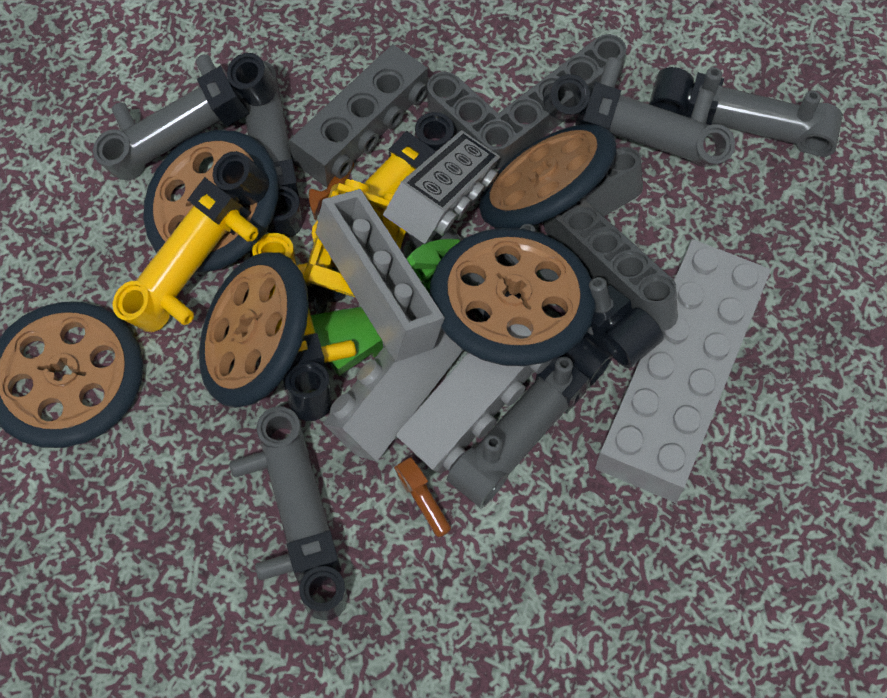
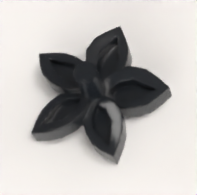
[305,282,345,314]

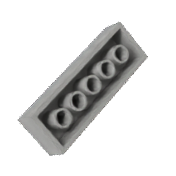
[595,239,771,503]

